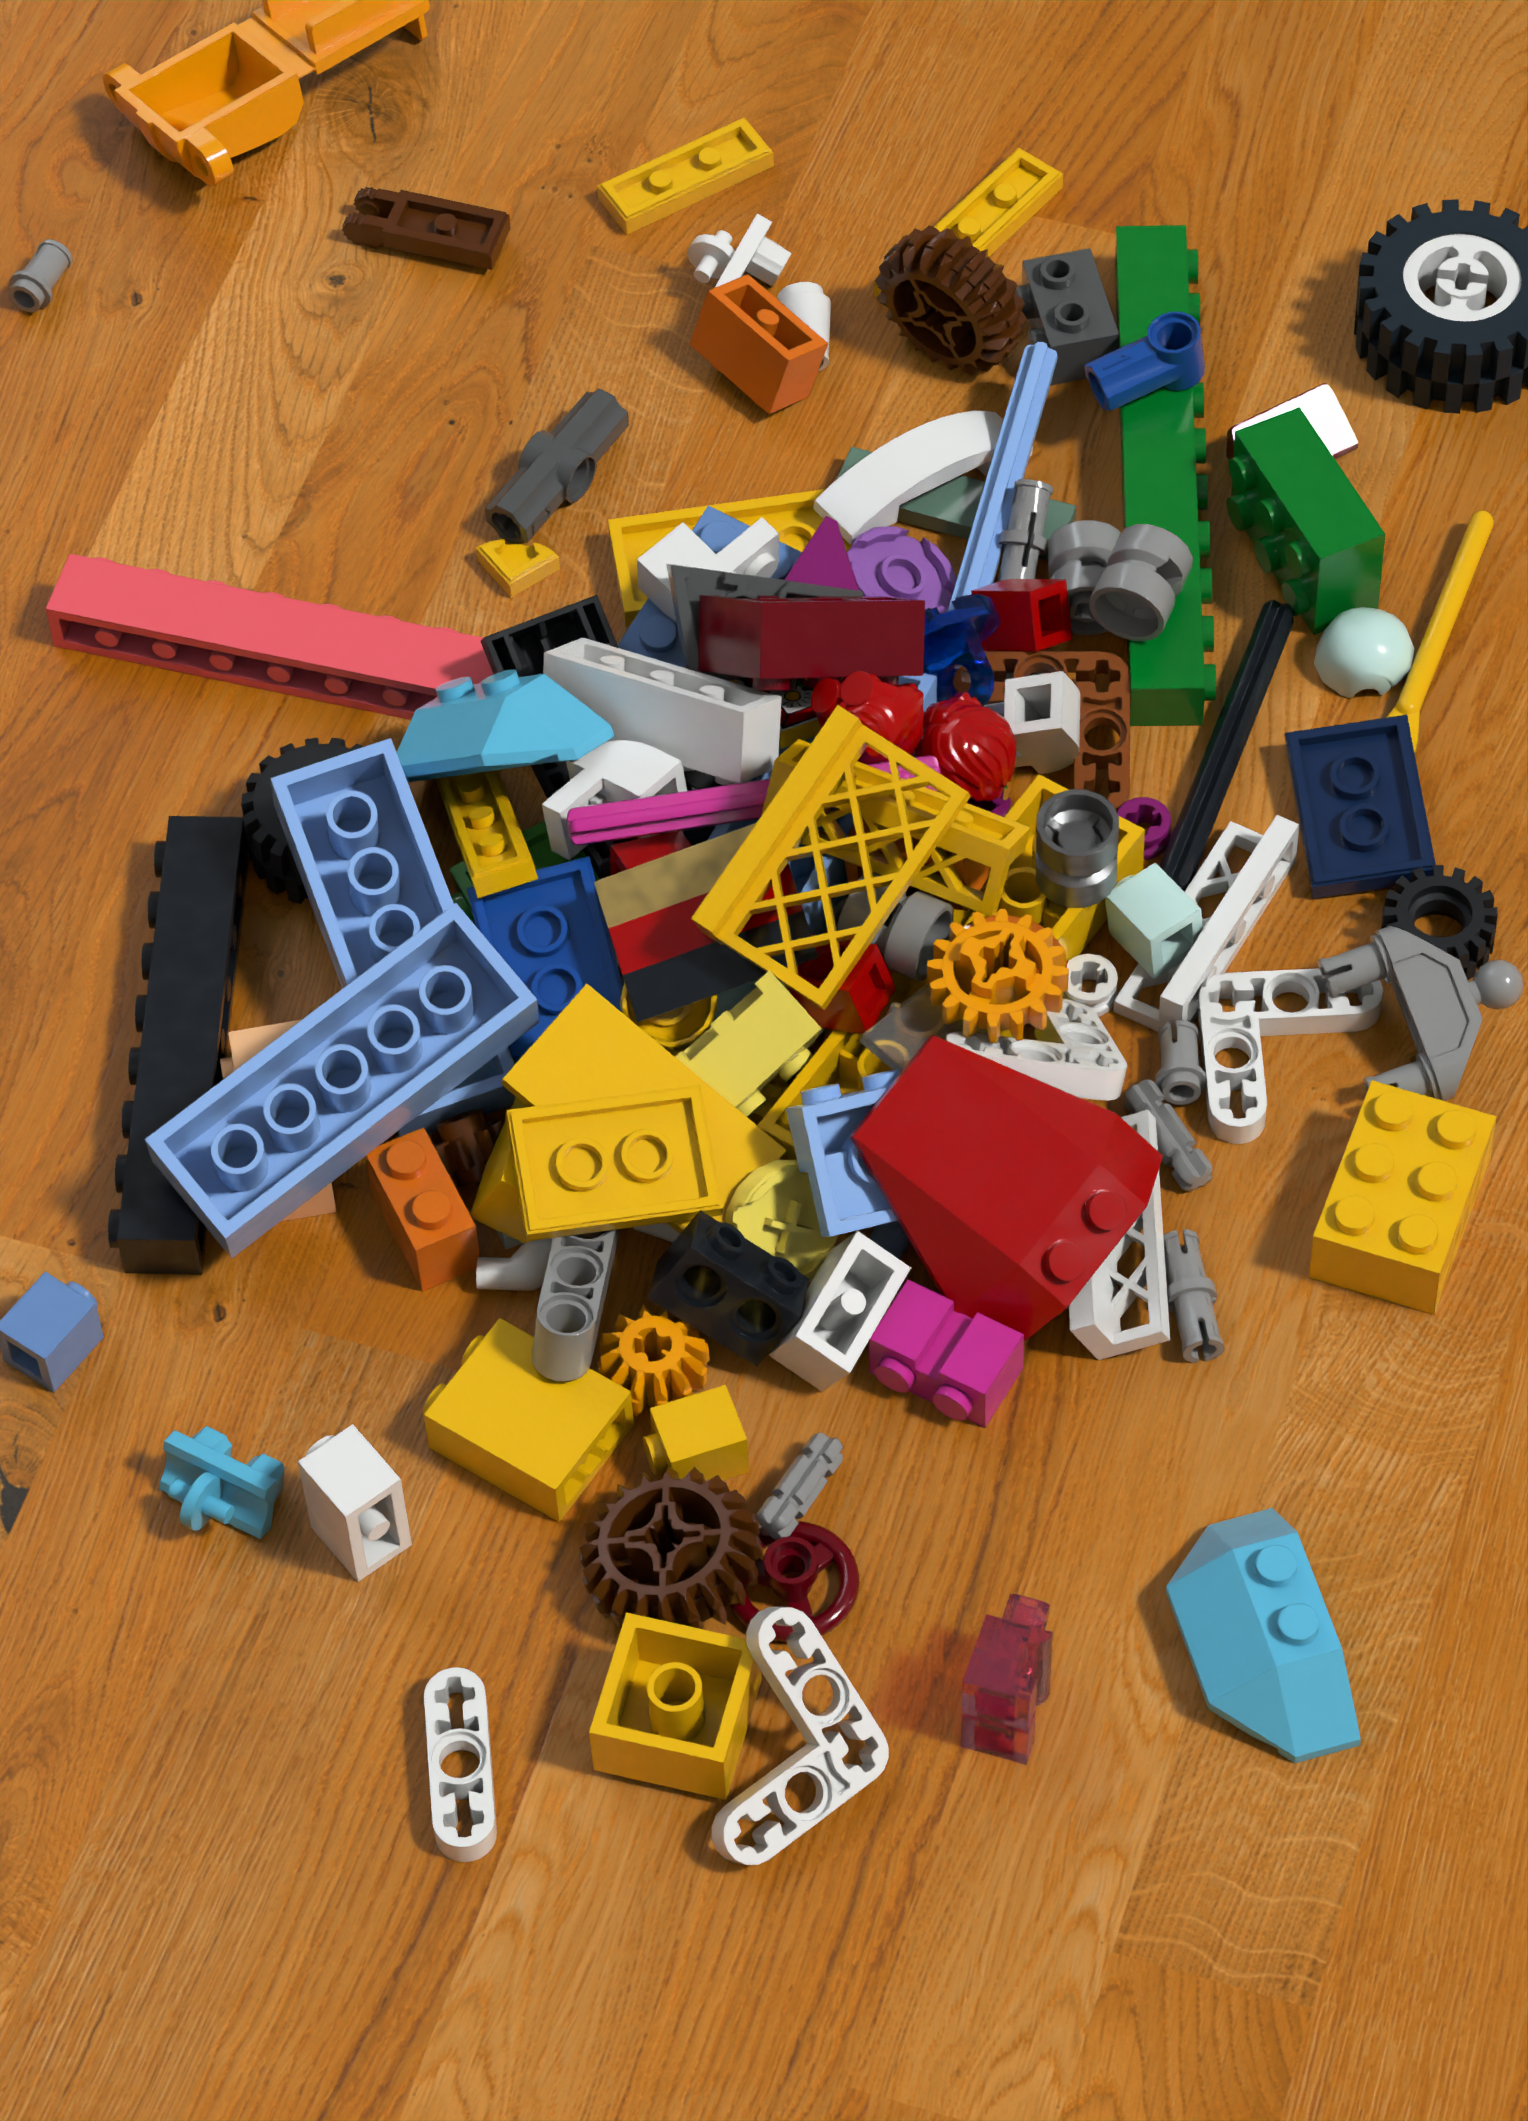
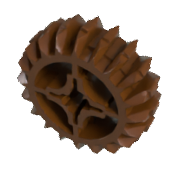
[875,225,1028,375]
[579,1465,763,1629]

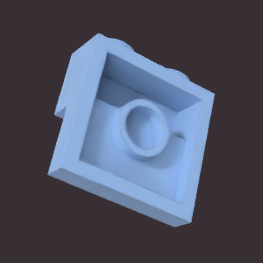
[786,1069,900,1237]

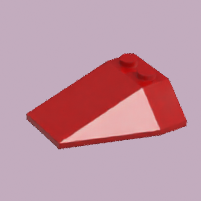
[849,1035,1163,1341]

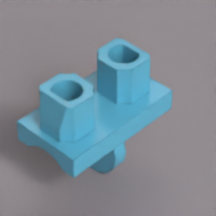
[159,1426,285,1539]

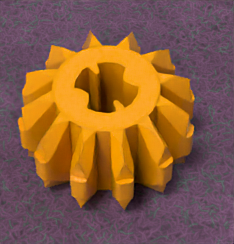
[597,1303,710,1418]

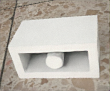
[769,1231,911,1392]
[298,1424,412,1582]

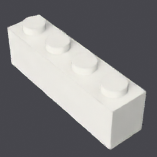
[543,637,782,785]

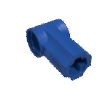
[1084,311,1205,411]

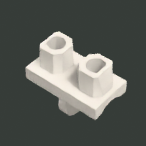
[688,214,791,287]

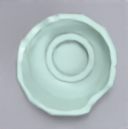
[1314,607,1415,698]

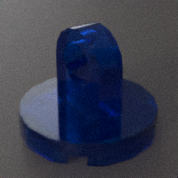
[924,594,1001,707]

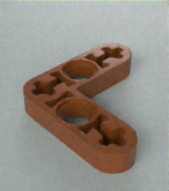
[952,651,1130,812]

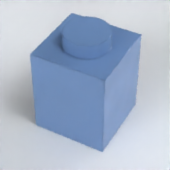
[0,1272,104,1393]

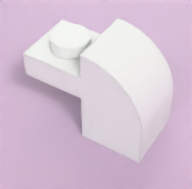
[637,517,779,622]
[982,671,1081,775]
[542,740,687,860]

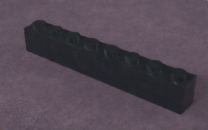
[108,816,250,1275]

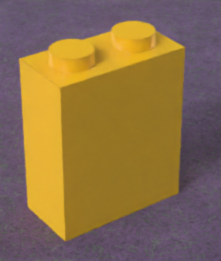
[423,1318,634,1523]

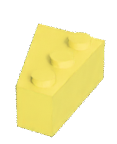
[675,970,822,1117]

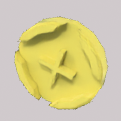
[725,1160,838,1283]

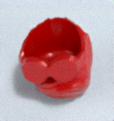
[811,671,924,764]
[911,692,1017,801]

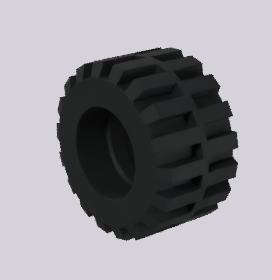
[241,738,363,904]

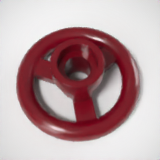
[730,1521,860,1642]

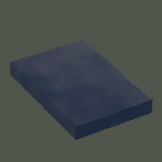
[1285,715,1436,899]

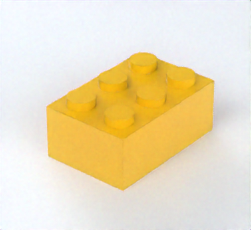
[1309,1080,1497,1315]

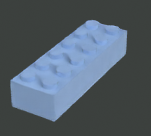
[271,738,516,1138]
[145,903,539,1259]

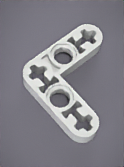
[1198,968,1383,1144]
[946,999,1127,1101]
[712,1607,889,1865]

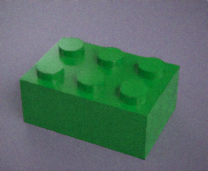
[1226,407,1385,635]

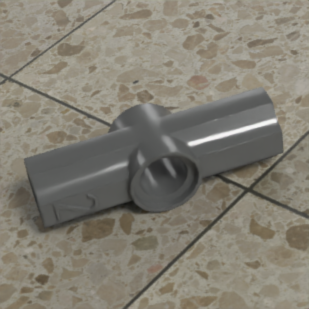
[485,388,629,544]

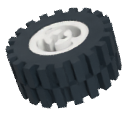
[1354,199,1528,414]

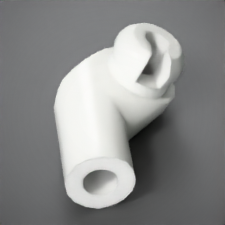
[476,1238,553,1291]

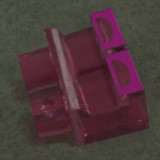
[961,1594,1053,1765]

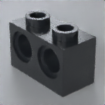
[648,1210,809,1367]

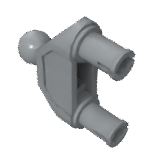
[1318,926,1524,1101]

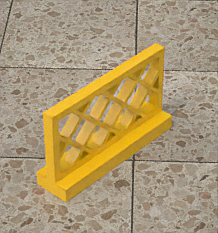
[691,705,971,1010]

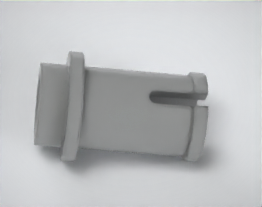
[9,239,73,312]
[1155,1020,1206,1105]

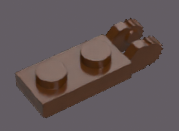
[342,187,511,270]

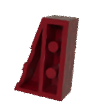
[698,595,925,690]

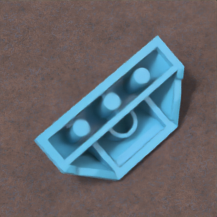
[397,670,615,782]
[1166,1508,1361,1763]

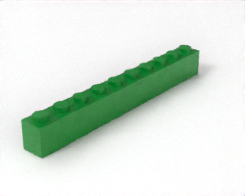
[1115,225,1216,726]

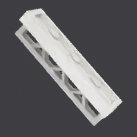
[1113,815,1299,1040]
[1069,1109,1170,1360]

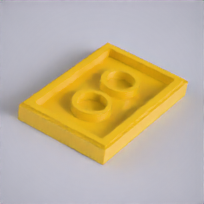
[505,1084,723,1242]

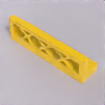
[761,739,1031,917]

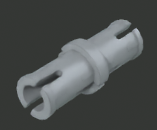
[998,479,1053,582]
[1163,1229,1225,1363]

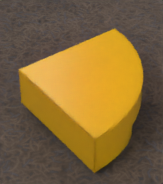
[476,539,560,598]

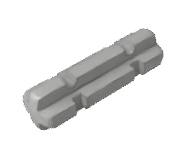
[1125,1079,1212,1192]
[756,1432,843,1540]

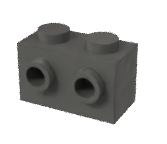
[1014,248,1119,386]

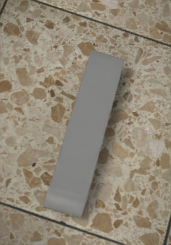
[532,1229,620,1381]

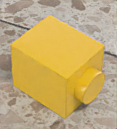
[643,1385,749,1481]

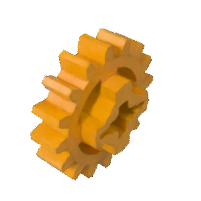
[927,909,1069,1043]

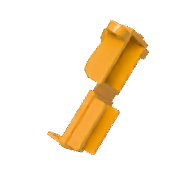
[103,0,430,186]

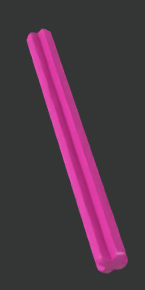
[567,755,941,846]

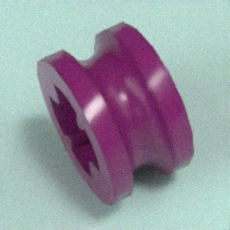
[1117,797,1171,860]

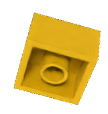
[589,1612,762,1800]

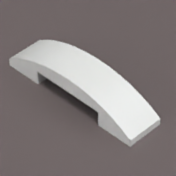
[813,411,1033,545]

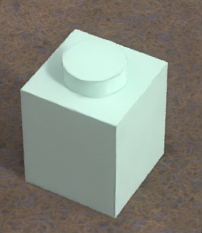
[1105,863,1203,979]

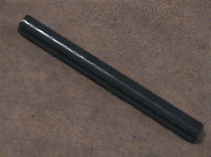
[1159,599,1295,892]

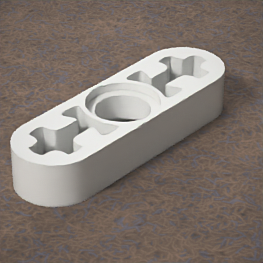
[424,1667,497,1862]

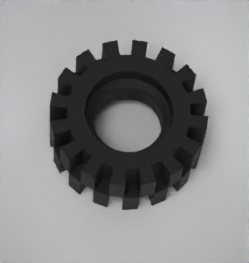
[1381,865,1498,980]

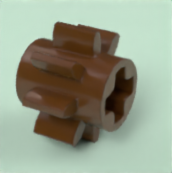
[432,1108,504,1186]

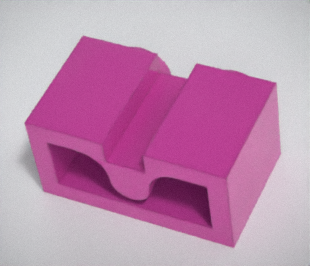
[869,1280,1024,1428]

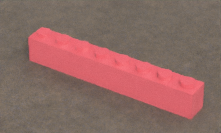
[46,554,494,720]

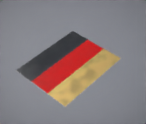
[594,823,818,1023]

